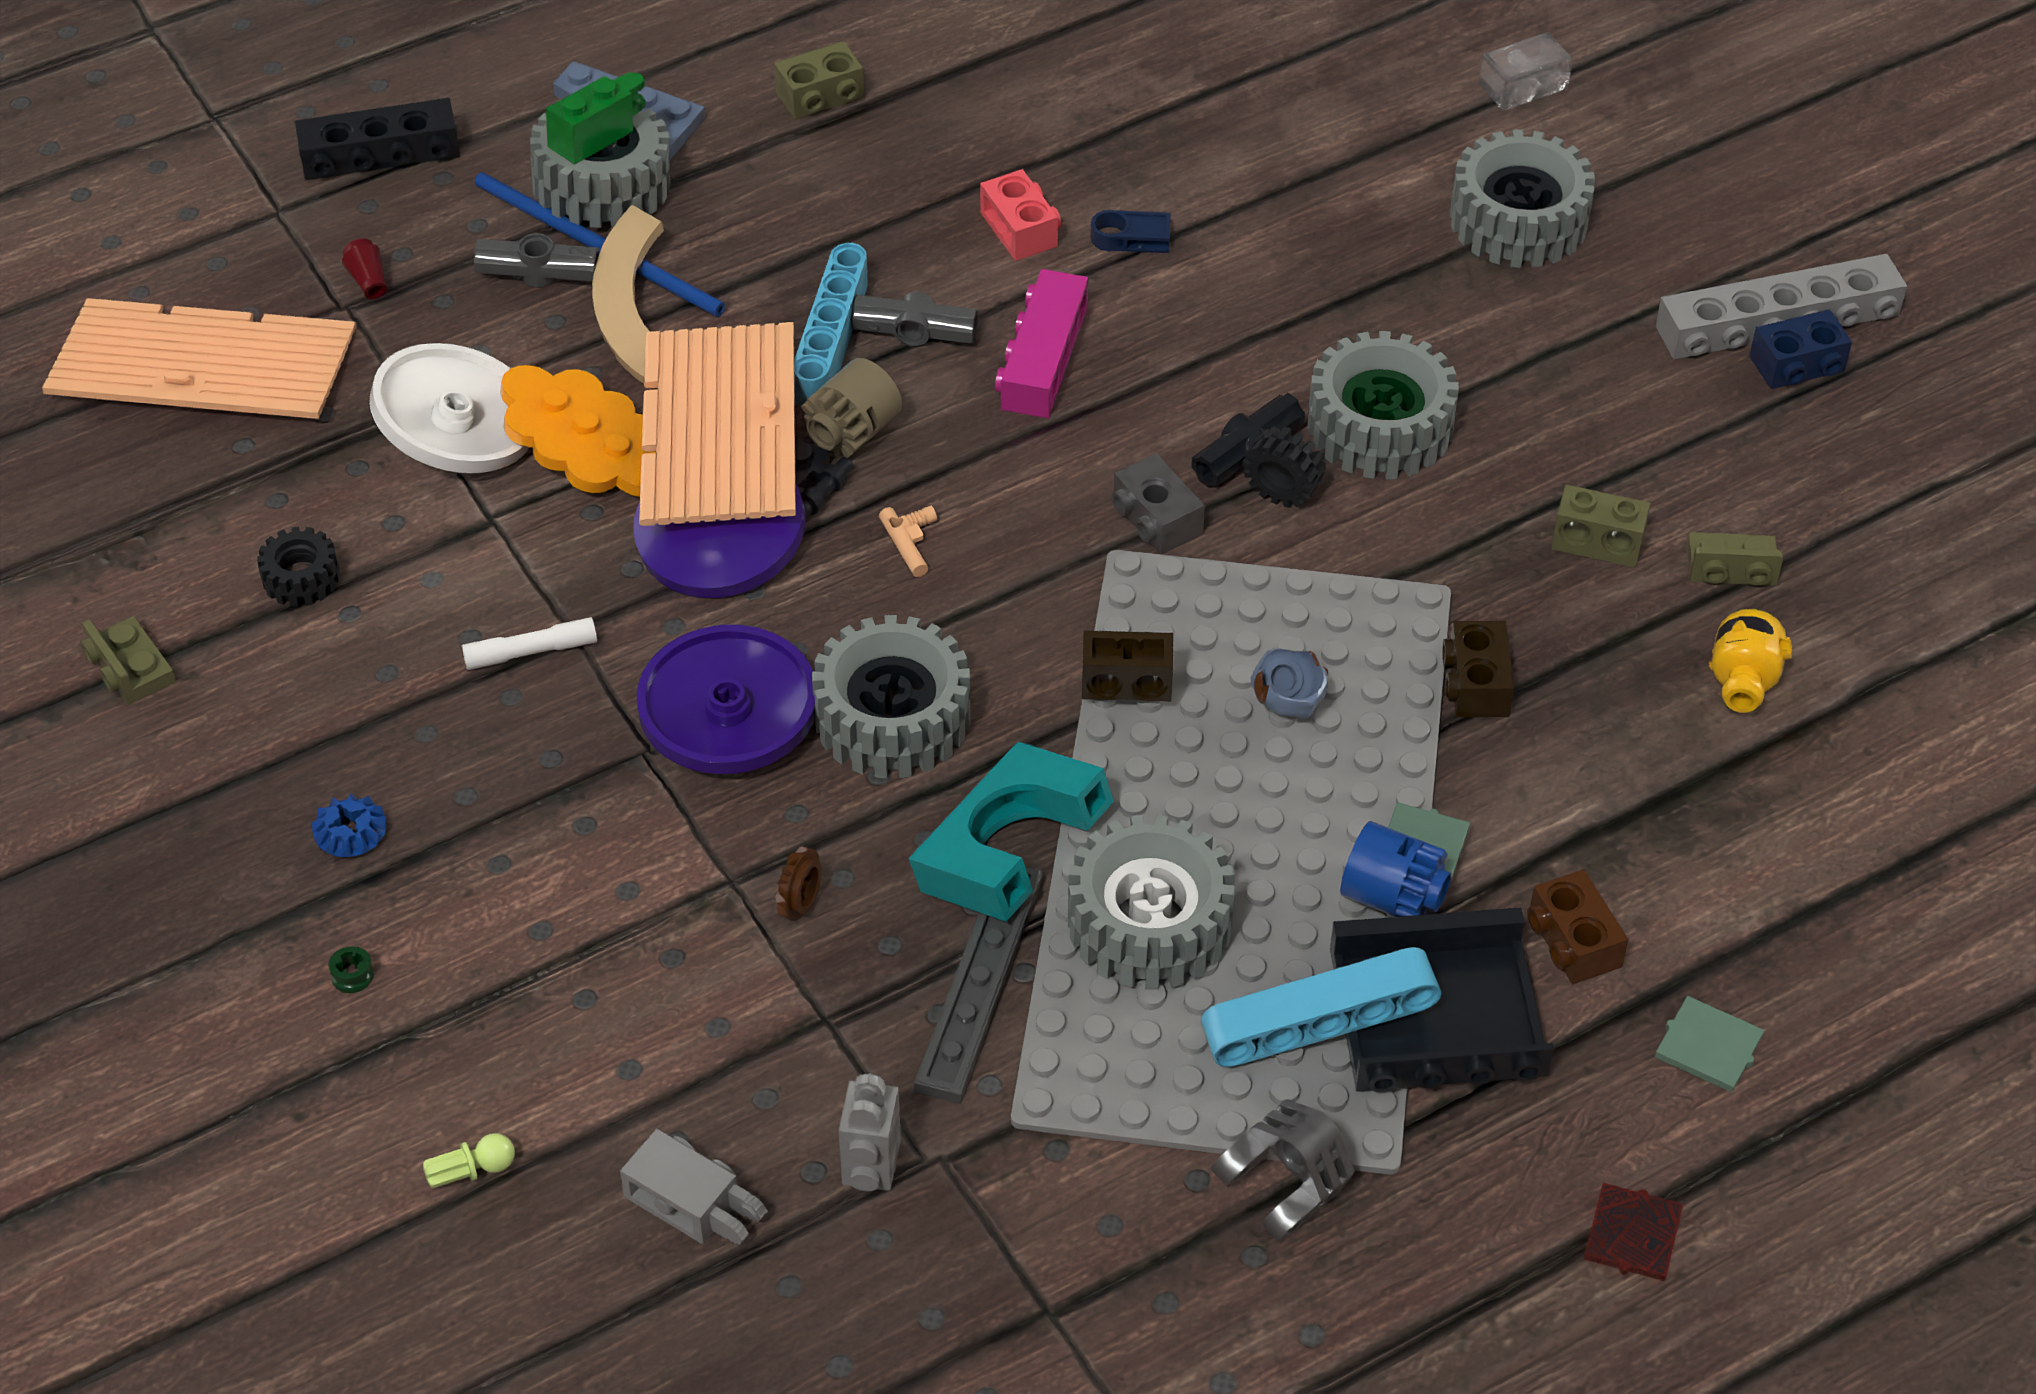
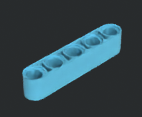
[794,243,868,407]
[1201,947,1442,1067]

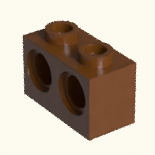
[1527,869,1629,985]

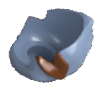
[1250,648,1328,719]

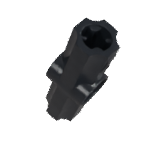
[1191,393,1305,488]

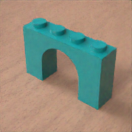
[908,742,1114,922]

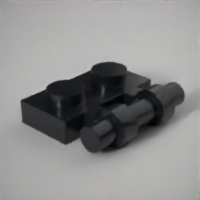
[795,435,854,519]

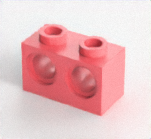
[980,169,1062,261]

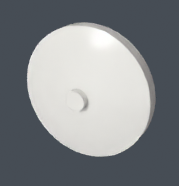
[370,343,529,473]

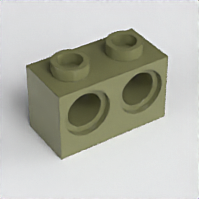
[774,41,864,120]
[1551,485,1650,568]

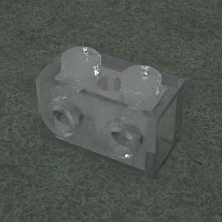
[1479,32,1573,111]

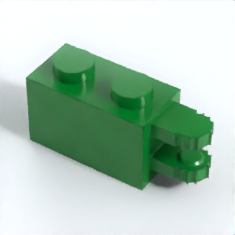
[546,72,645,165]

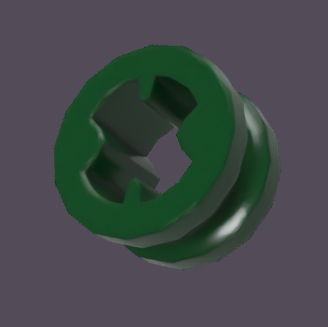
[328,946,374,993]

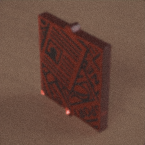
[1584,1183,1683,1281]

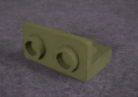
[1687,532,1783,586]
[80,616,176,705]

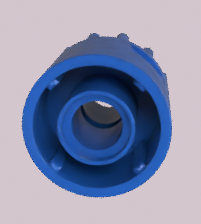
[1340,821,1452,917]

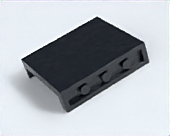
[1330,907,1554,1092]

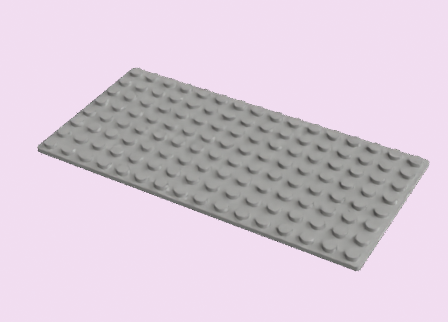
[1011,550,1451,1175]

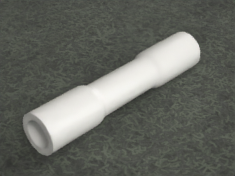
[462,617,597,671]

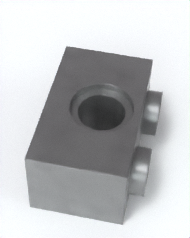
[1111,453,1205,555]

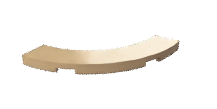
[592,205,664,384]

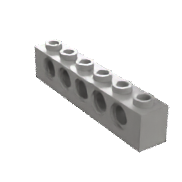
[1655,254,1907,359]

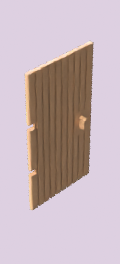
[42,298,356,419]
[639,322,796,526]

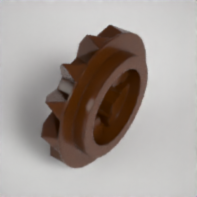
[775,846,822,921]

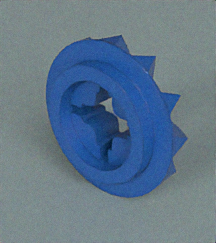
[311,793,386,857]

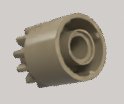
[801,358,902,458]

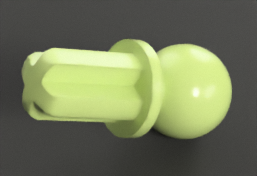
[423,1133,515,1188]

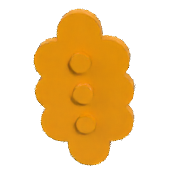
[500,365,656,497]

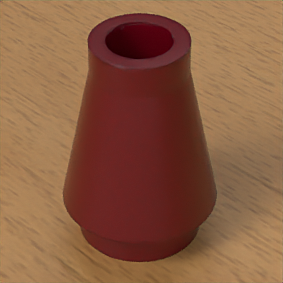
[342,238,387,299]

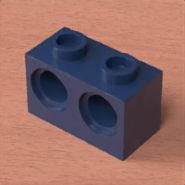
[1749,309,1852,389]

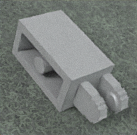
[839,1073,901,1191]
[620,1128,767,1245]

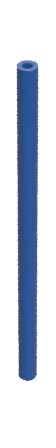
[475,172,726,317]

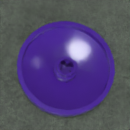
[633,484,806,598]
[637,625,815,774]

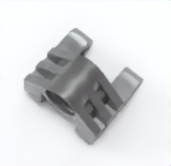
[1211,1099,1355,1243]

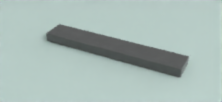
[914,867,1043,1104]

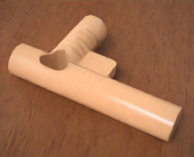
[879,505,937,577]

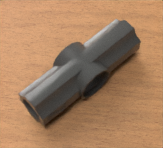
[474,233,600,287]
[852,292,979,346]

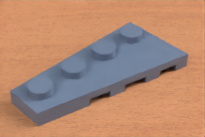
[553,61,706,160]

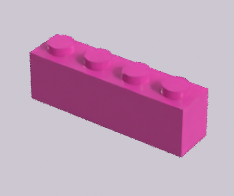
[995,269,1088,418]

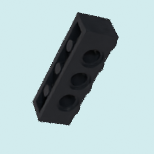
[295,97,460,181]

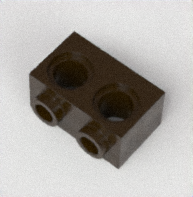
[1442,621,1514,717]
[1082,630,1173,702]

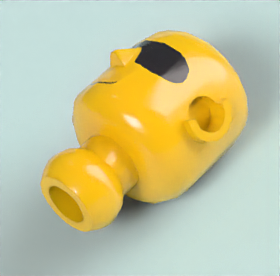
[1708,609,1792,713]

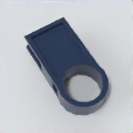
[1090,210,1171,253]

